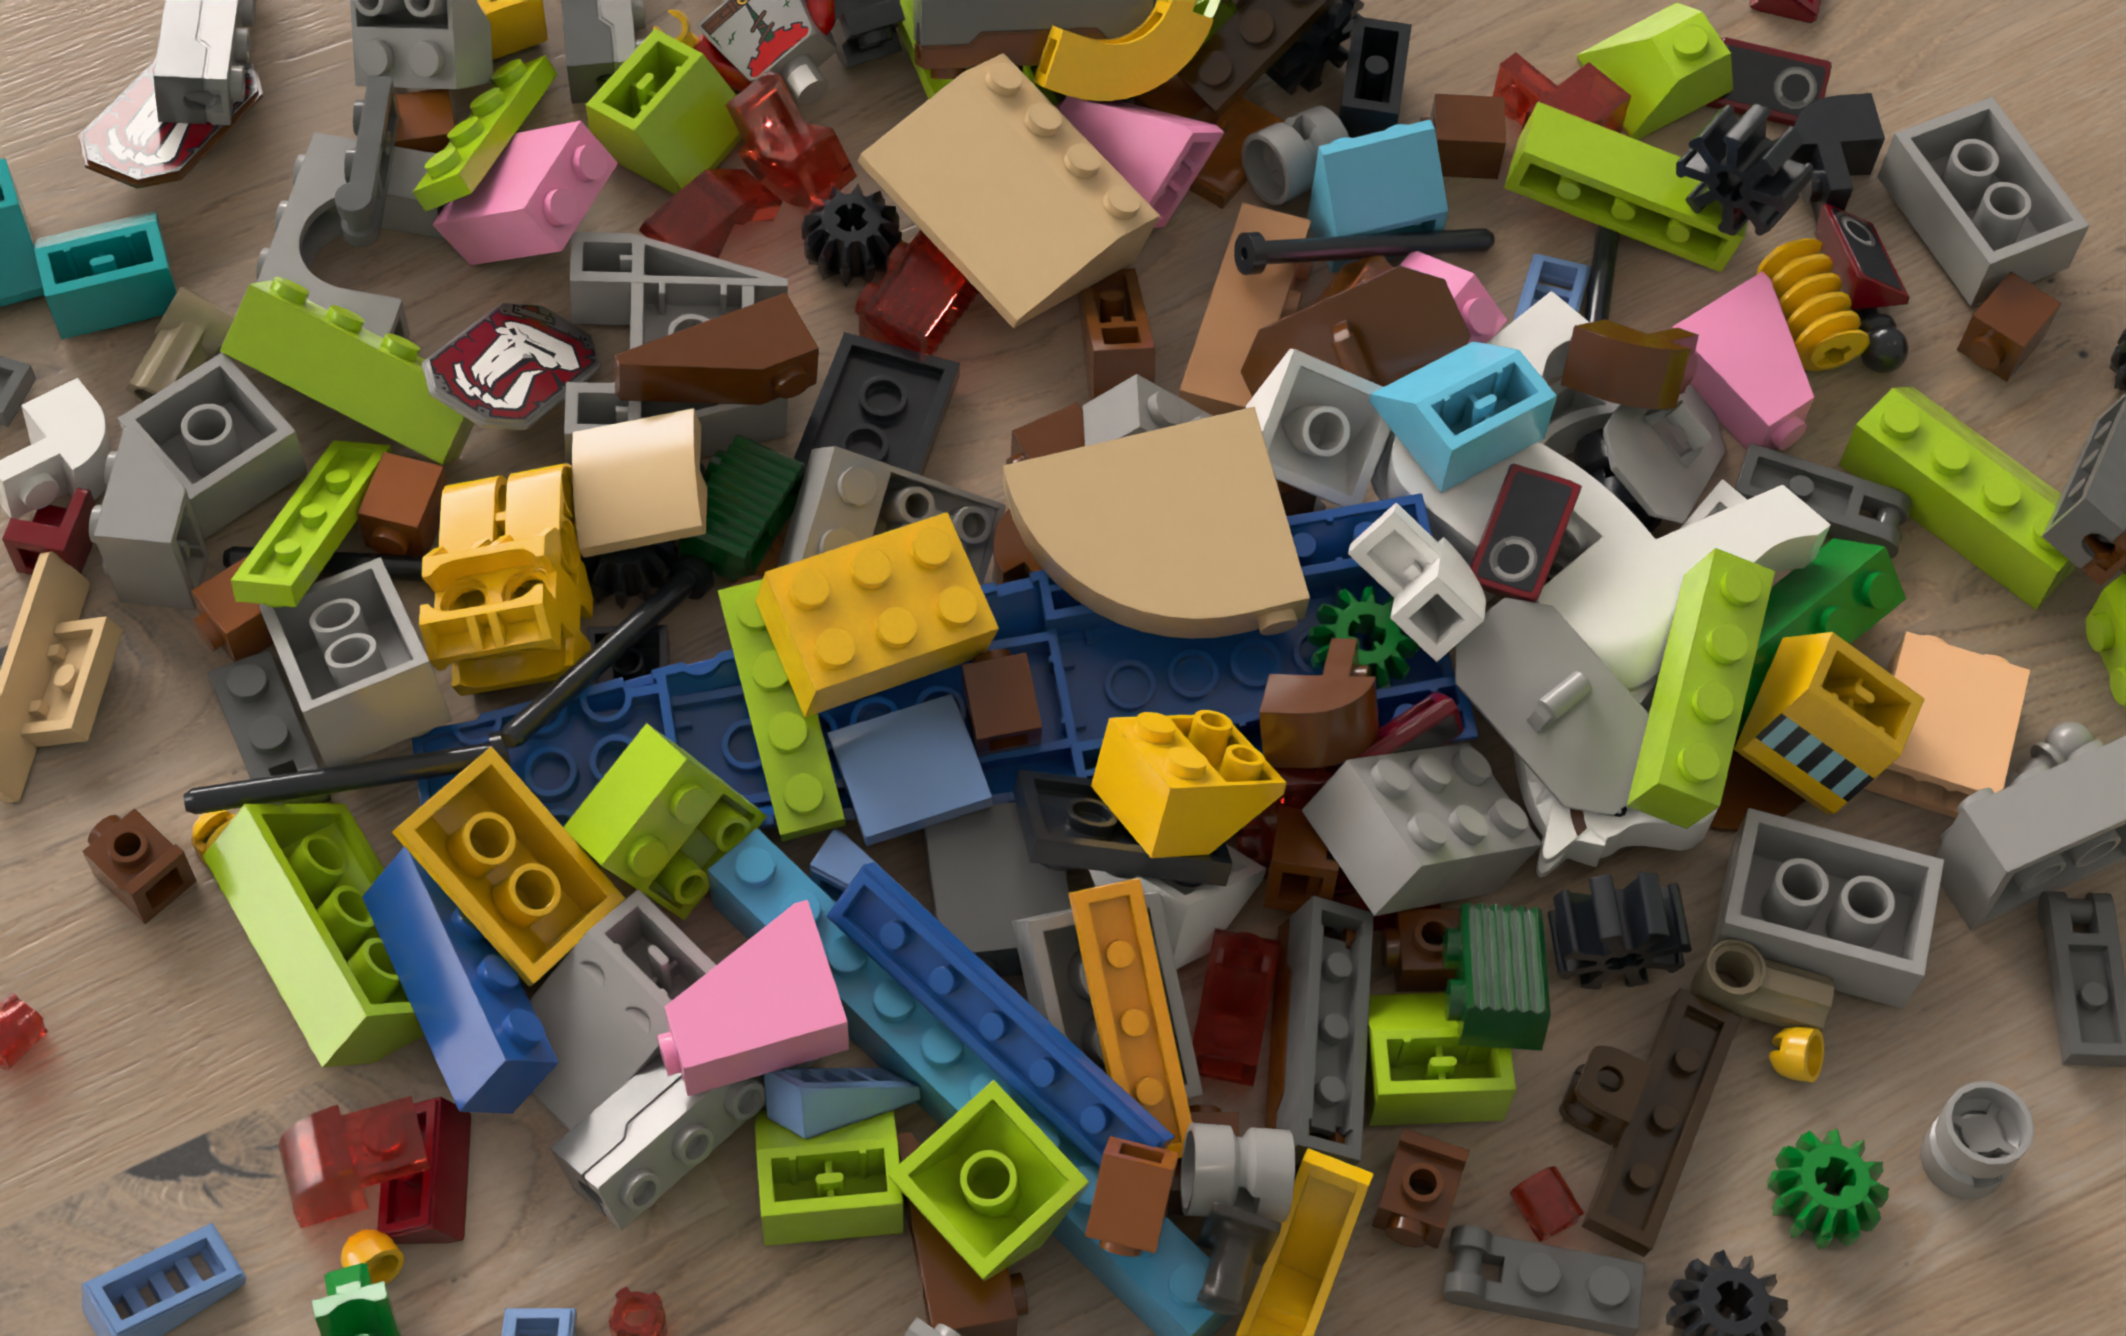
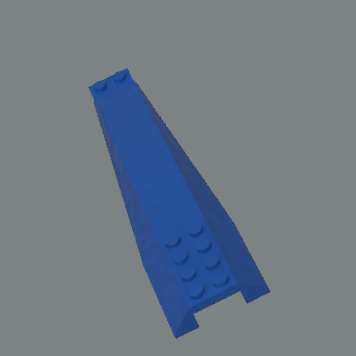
[412,493,1478,846]

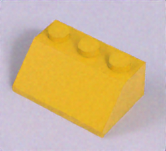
[392,746,626,987]

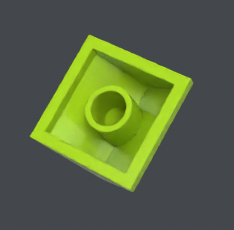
[888,1080,1090,1281]

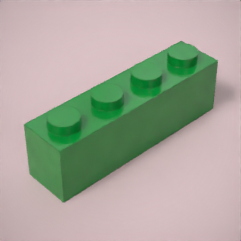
[1736,538,1907,737]

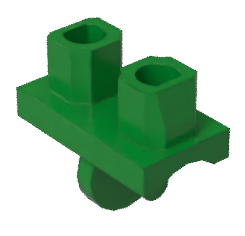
[312,1263,402,1336]

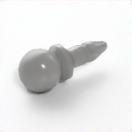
[2004,722,2096,789]

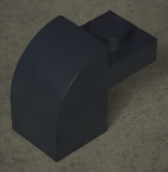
[831,0,906,68]
[1789,93,1885,224]

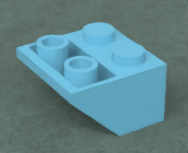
[1307,120,1448,274]
[1369,341,1557,493]

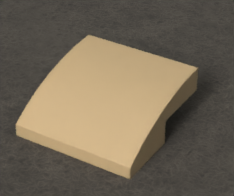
[572,408,707,558]

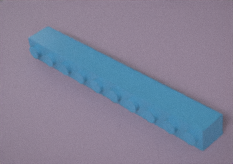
[707,828,1240,1336]

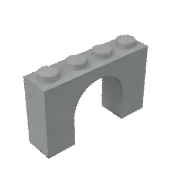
[256,132,445,340]

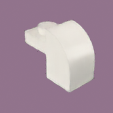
[0,378,111,519]
[1348,503,1486,662]

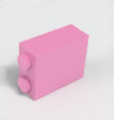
[432,121,618,266]

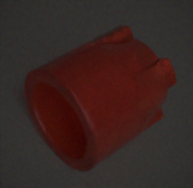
[0,993,48,1071]
[1509,1166,1584,1242]
[608,1287,668,1336]

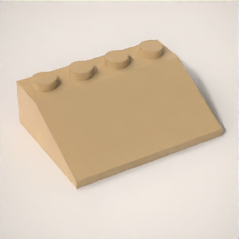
[857,53,1160,329]

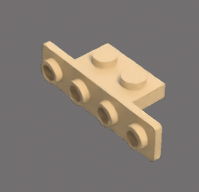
[0,551,123,803]

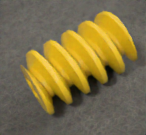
[1756,238,1870,372]

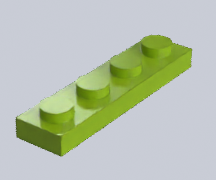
[412,55,558,212]
[231,440,393,608]
[717,579,846,842]

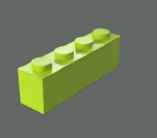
[1504,102,1748,272]
[220,276,475,465]
[1627,548,1775,829]

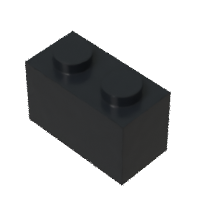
[1338,16,1412,138]

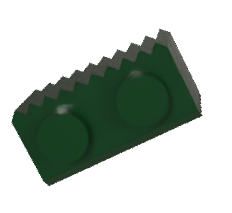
[679,435,805,581]
[1442,901,1551,1051]

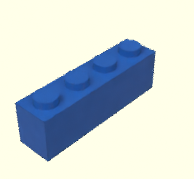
[362,847,559,1114]

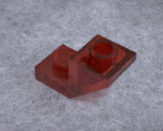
[639,169,783,258]
[1192,928,1281,1087]

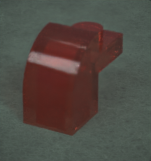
[1493,52,1631,133]
[725,72,857,209]
[278,1096,431,1228]

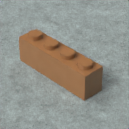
[1178,202,1314,416]

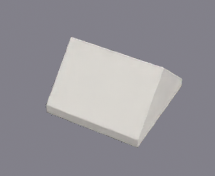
[1246,349,1391,507]

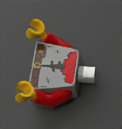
[653,0,837,104]

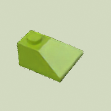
[1576,2,1733,140]

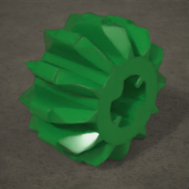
[1307,586,1419,690]
[1767,1128,1889,1250]

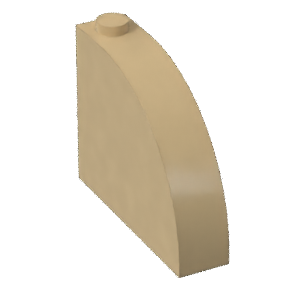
[1003,406,1310,639]

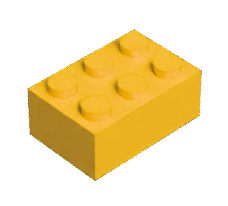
[755,512,999,717]

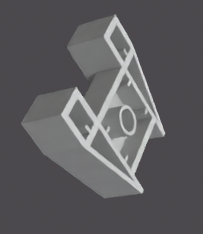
[564,232,788,466]

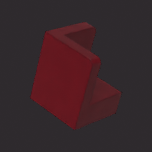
[2,488,96,575]

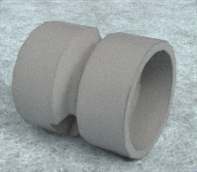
[1241,105,1349,205]
[1920,1081,2035,1199]
[1180,1123,1295,1223]

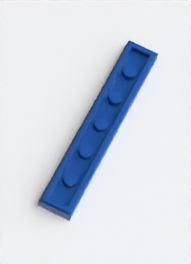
[826,862,1175,1169]

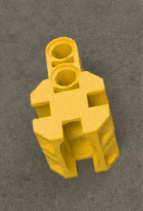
[419,463,593,696]

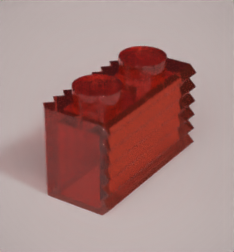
[855,229,980,355]

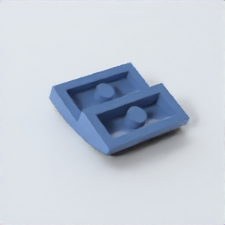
[827,694,993,847]

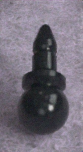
[1852,308,1909,373]

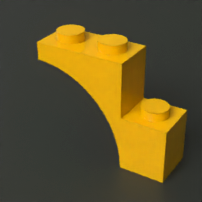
[1235,1148,1374,1336]

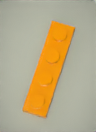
[1068,878,1192,1158]

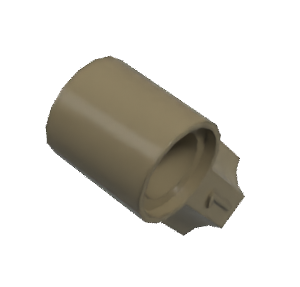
[126,285,235,403]
[1691,939,1835,1032]

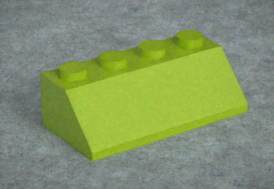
[1839,386,2077,610]
[203,803,425,1068]

